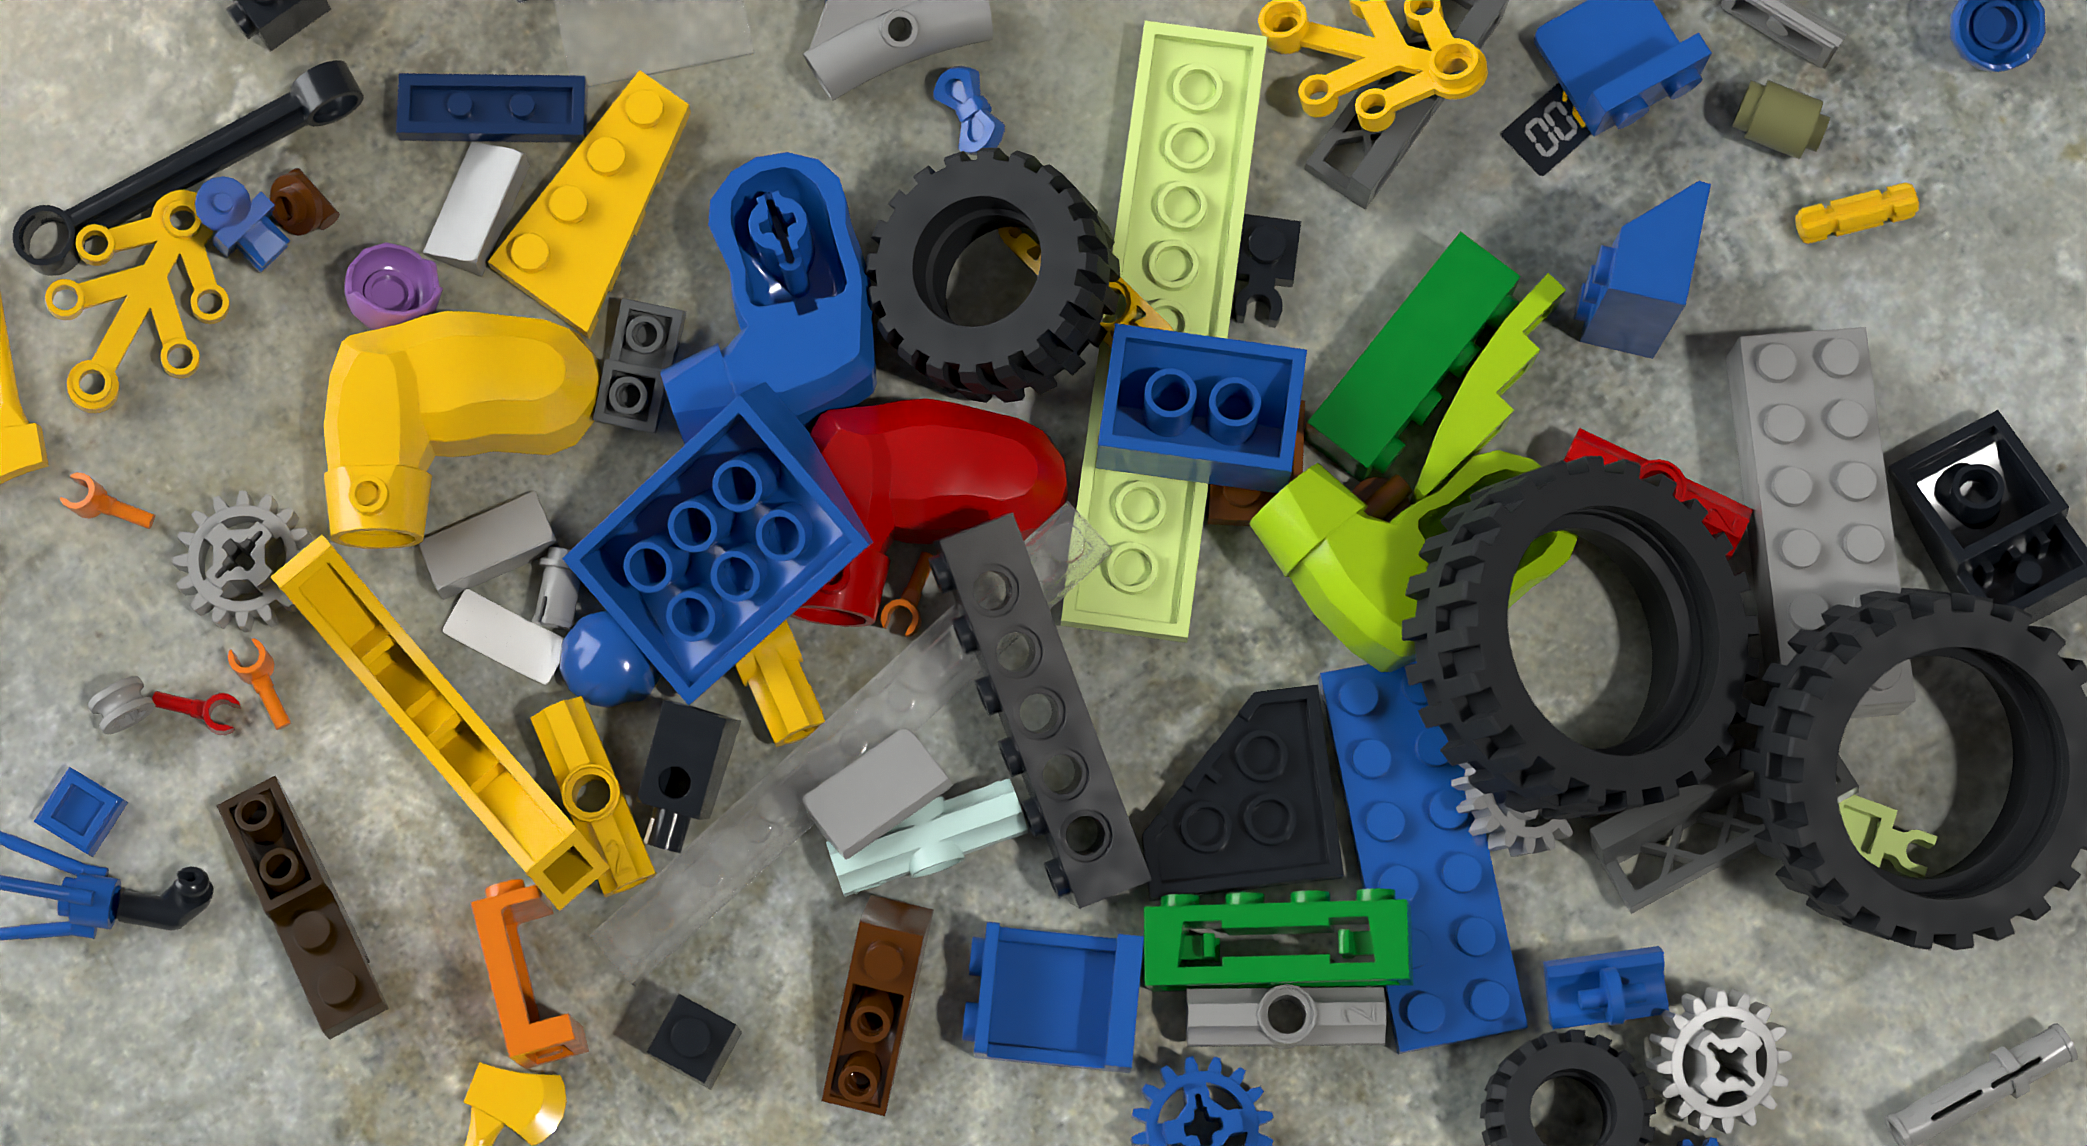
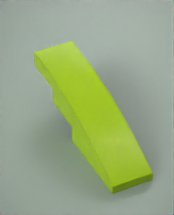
[1410,273,1566,505]

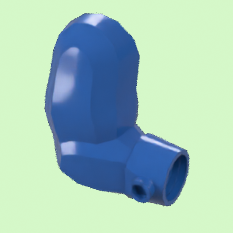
[660,152,877,445]

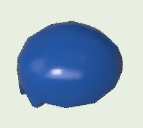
[1950,0,2046,72]
[559,610,662,708]

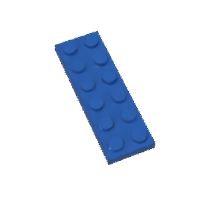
[1318,660,1528,1054]

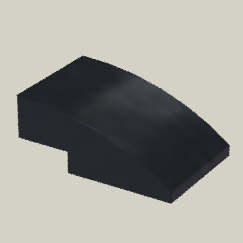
[1888,410,2087,625]

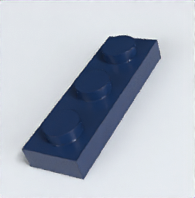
[396,73,588,143]

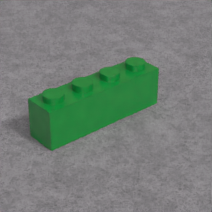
[1304,231,1521,482]

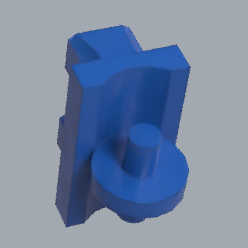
[195,176,290,273]
[1543,946,1669,1030]

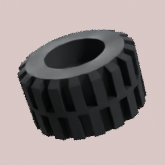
[1480,1029,1656,1146]

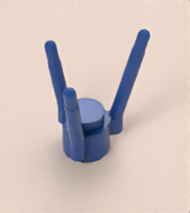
[0,831,121,941]

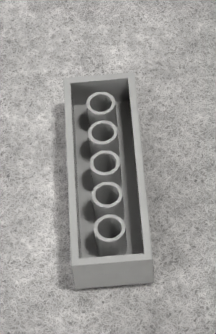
[1726,327,1916,719]

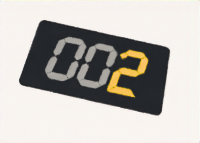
[1501,82,1592,176]

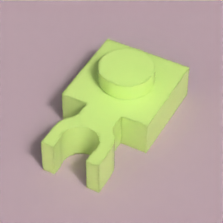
[1839,795,1938,877]

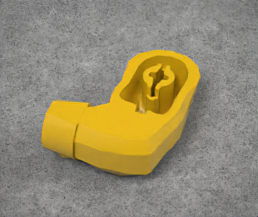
[324,311,602,549]

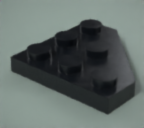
[1141,684,1344,901]

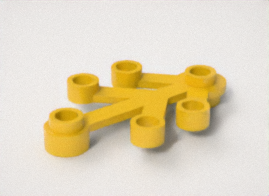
[1258,0,1488,132]
[45,190,229,413]

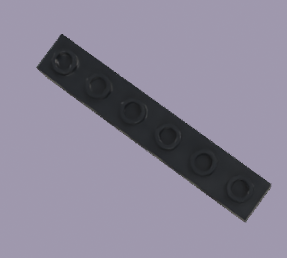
[928,513,1152,909]

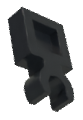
[1234,214,1301,328]

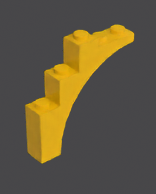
[271,534,610,911]

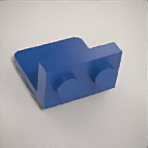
[1534,0,1712,137]

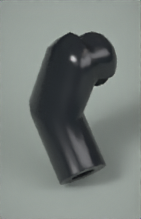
[117,866,214,931]

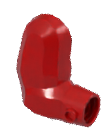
[790,398,1068,627]

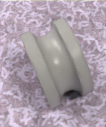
[88,676,156,734]

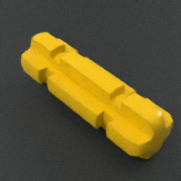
[1795,182,1919,244]

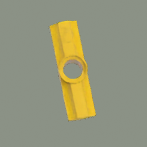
[735,620,826,748]
[530,696,657,897]

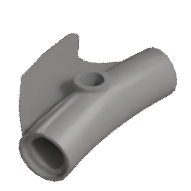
[803,0,993,101]

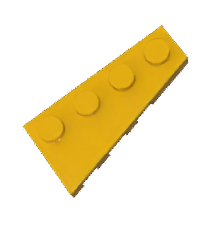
[488,70,691,339]

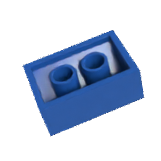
[1574,181,1711,359]
[1096,323,1307,493]

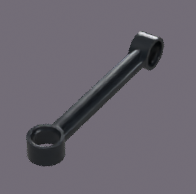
[13,60,364,276]

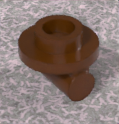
[270,168,340,236]
[1352,474,1412,522]

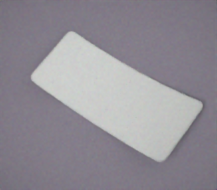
[443,589,564,685]

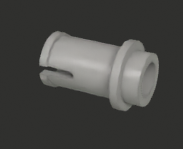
[532,547,581,631]

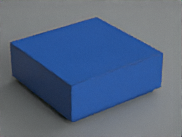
[33,767,128,857]

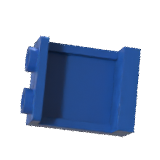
[962,922,1144,1073]

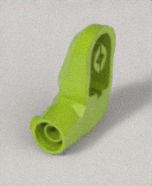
[1249,450,1578,672]

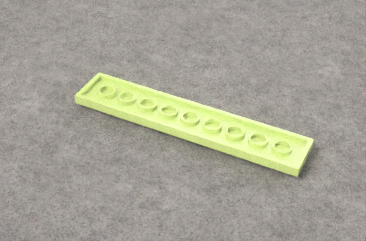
[1061,21,1267,643]

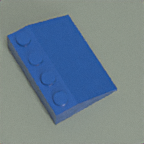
[562,382,873,705]

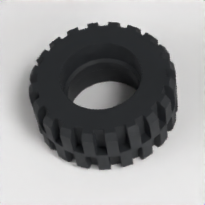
[865,148,1121,403]

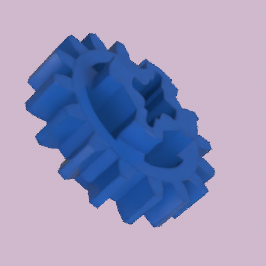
[1131,1056,1274,1146]

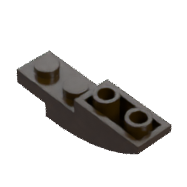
[216,776,389,1040]

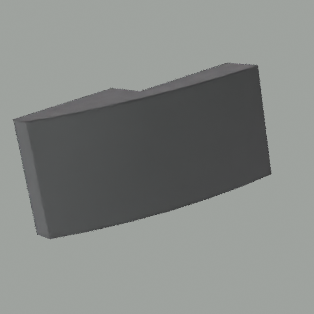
[593,298,687,433]

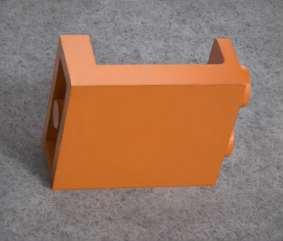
[471,879,589,1069]

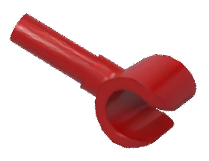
[152,691,241,736]

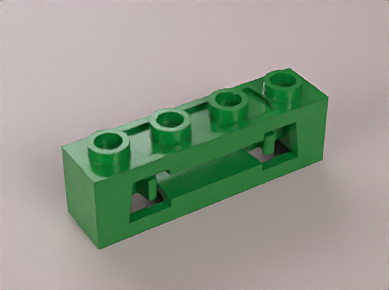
[1144,888,1414,992]

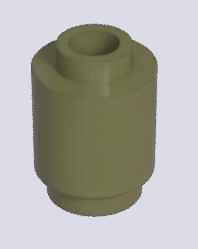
[1732,80,1831,159]

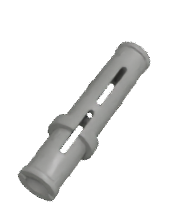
[1885,1023,2078,1146]

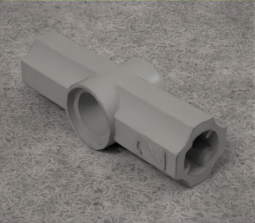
[1185,984,1386,1050]

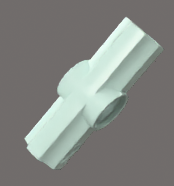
[826,778,1028,897]

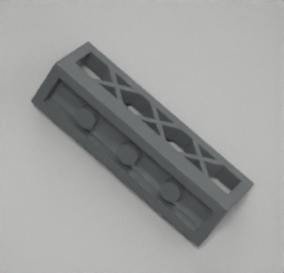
[1304,0,1509,210]
[1590,740,1859,914]

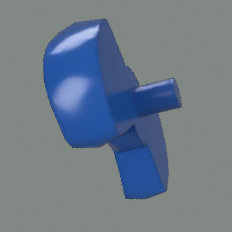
[933,66,1005,155]

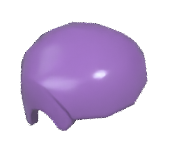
[344,242,443,330]

